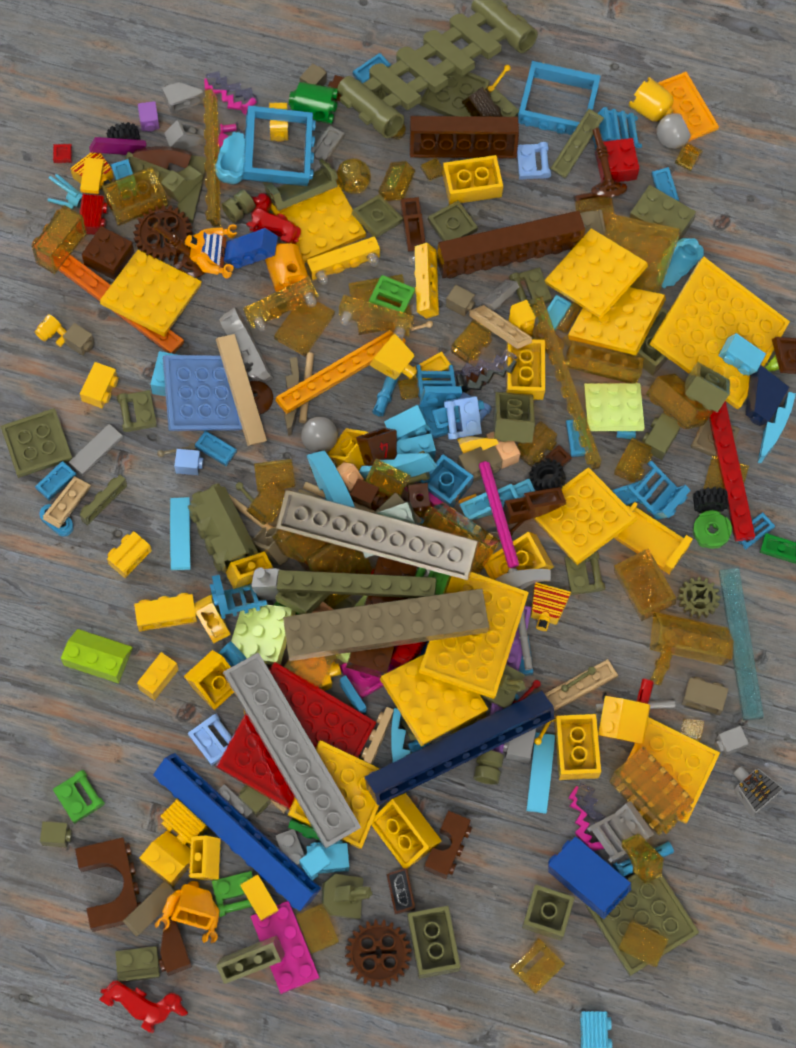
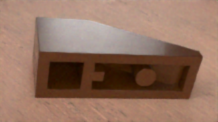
[158,916,192,976]

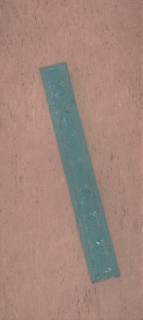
[719,568,764,721]

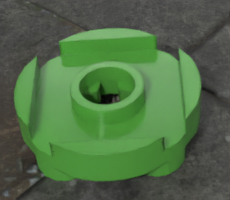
[693,510,732,549]

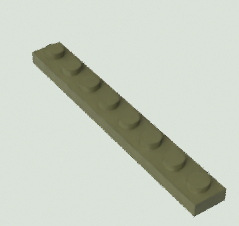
[277,570,437,598]

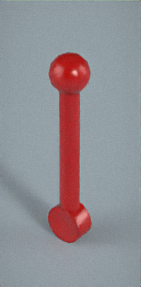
[512,680,541,704]

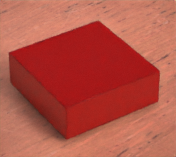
[53,144,72,163]

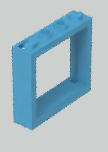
[518,61,601,135]
[243,106,316,186]

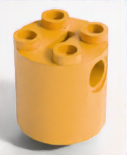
[265,243,310,296]

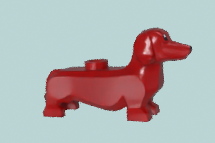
[246,193,301,244]
[99,981,188,1033]

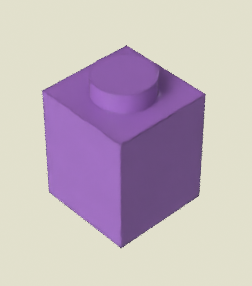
[138,101,159,131]

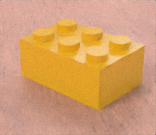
[442,155,503,205]
[506,339,545,400]
[554,714,601,780]

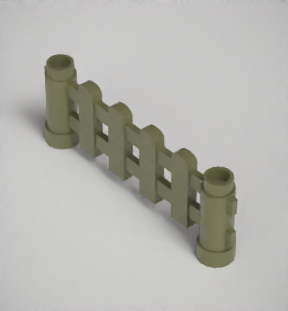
[337,0,538,138]

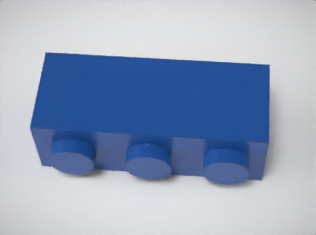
[224,228,278,269]

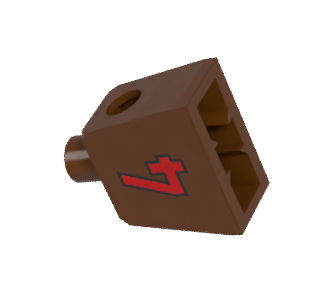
[356,427,397,466]

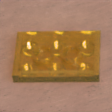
[274,294,335,357]

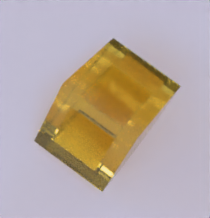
[675,143,703,171]

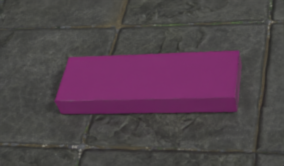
[89,137,147,155]

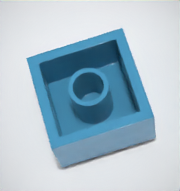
[420,454,473,508]

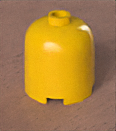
[628,77,674,122]

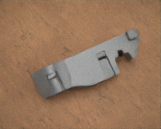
[219,307,274,382]

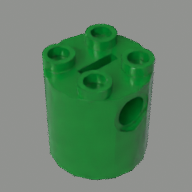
[288,82,338,124]

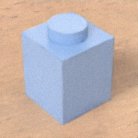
[174,449,204,475]

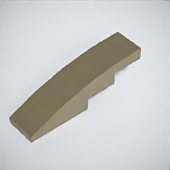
[283,357,300,436]

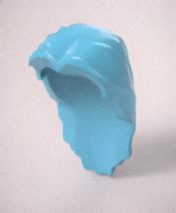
[215,132,245,185]
[657,238,704,288]

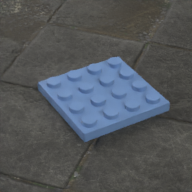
[163,355,242,431]

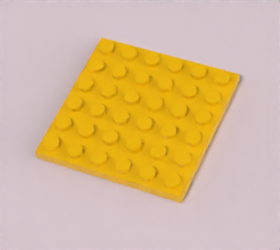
[649,257,790,409]

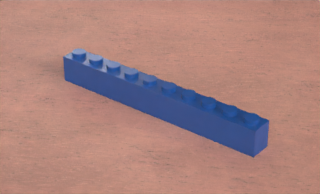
[153,753,322,911]

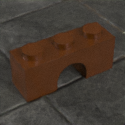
[424,810,472,879]

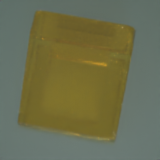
[680,719,704,742]

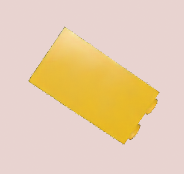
[614,502,693,575]

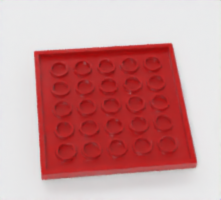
[216,662,376,810]

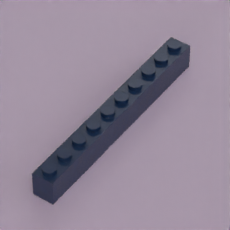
[364,691,555,805]

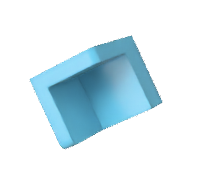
[299,846,331,881]

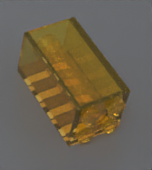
[419,502,500,574]
[609,746,694,836]

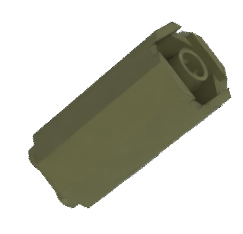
[188,483,258,573]

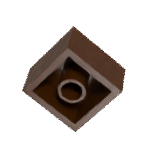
[82,226,134,280]

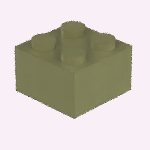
[685,362,730,412]
[522,885,575,941]

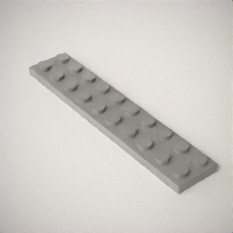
[223,652,361,849]

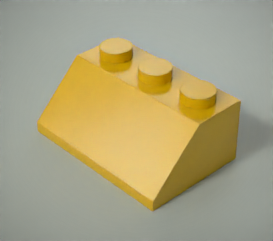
[371,793,442,869]

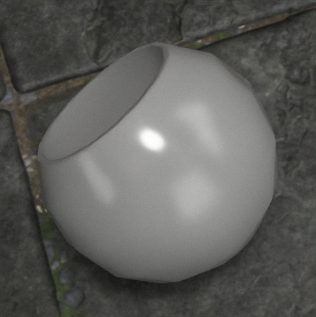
[656,113,691,149]
[301,417,338,453]

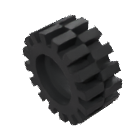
[107,122,141,140]
[529,459,566,491]
[693,487,729,513]

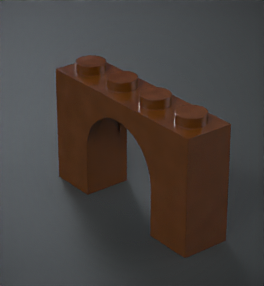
[75,837,141,932]

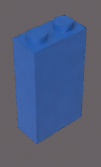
[548,836,631,919]

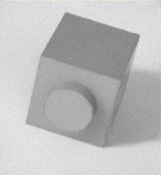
[715,726,749,757]

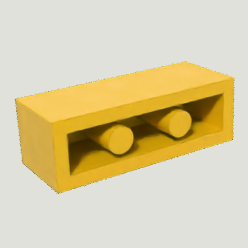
[134,593,197,632]

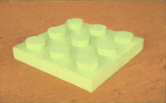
[584,383,644,431]
[231,603,296,665]

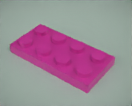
[250,901,319,994]

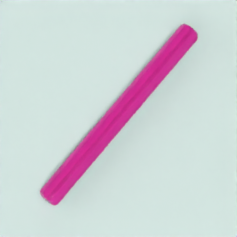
[479,461,519,568]

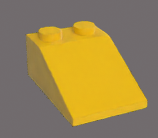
[481,532,554,580]

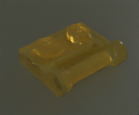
[509,938,565,994]

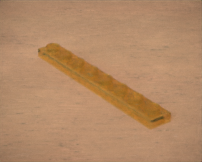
[203,89,221,227]

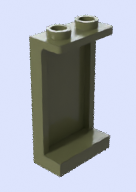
[263,159,338,211]

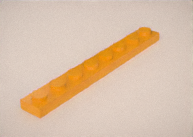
[275,327,406,414]

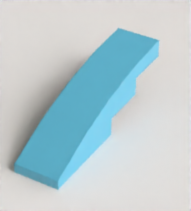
[758,392,796,463]
[307,450,355,507]
[359,453,437,484]
[459,479,535,521]
[170,497,191,570]
[391,708,410,762]
[526,732,555,814]

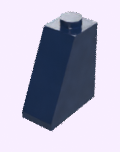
[746,365,789,426]

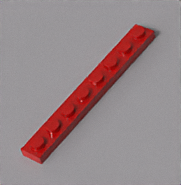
[707,400,755,542]

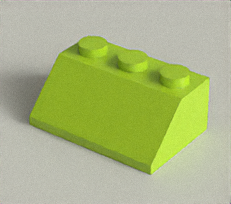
[61,629,133,684]

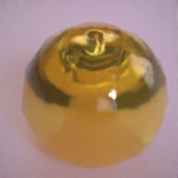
[336,158,371,194]

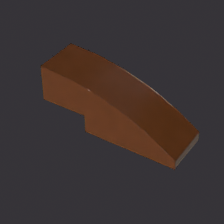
[133,146,191,169]
[400,197,425,252]
[503,487,566,525]

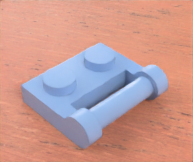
[517,142,551,180]
[444,396,482,439]
[188,713,232,766]

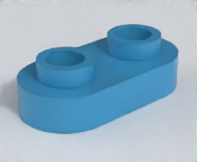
[39,504,74,536]

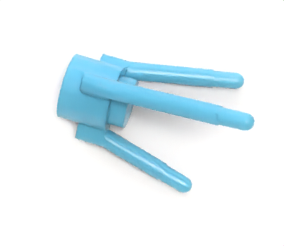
[47,174,83,209]

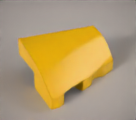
[457,436,499,454]

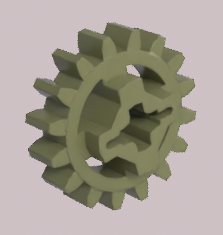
[677,576,721,619]

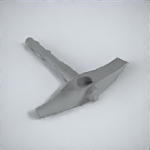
[495,568,551,670]

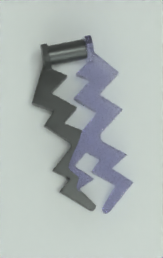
[454,350,517,393]

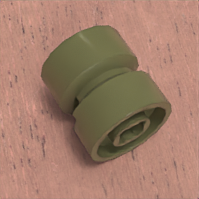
[221,190,256,223]
[473,750,504,785]

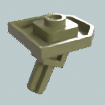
[481,665,526,709]
[321,874,373,919]

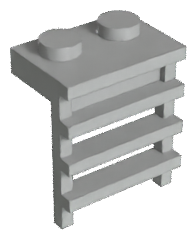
[587,801,654,862]

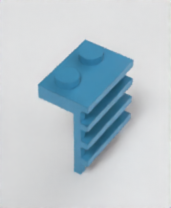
[593,107,642,150]
[416,365,462,407]
[627,461,691,520]
[210,575,267,619]

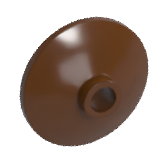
[249,381,273,415]

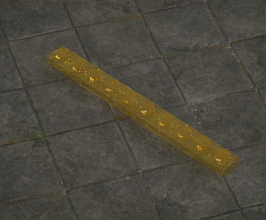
[532,297,601,470]

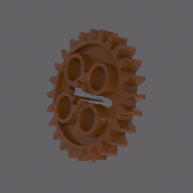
[133,204,193,262]
[345,919,412,988]

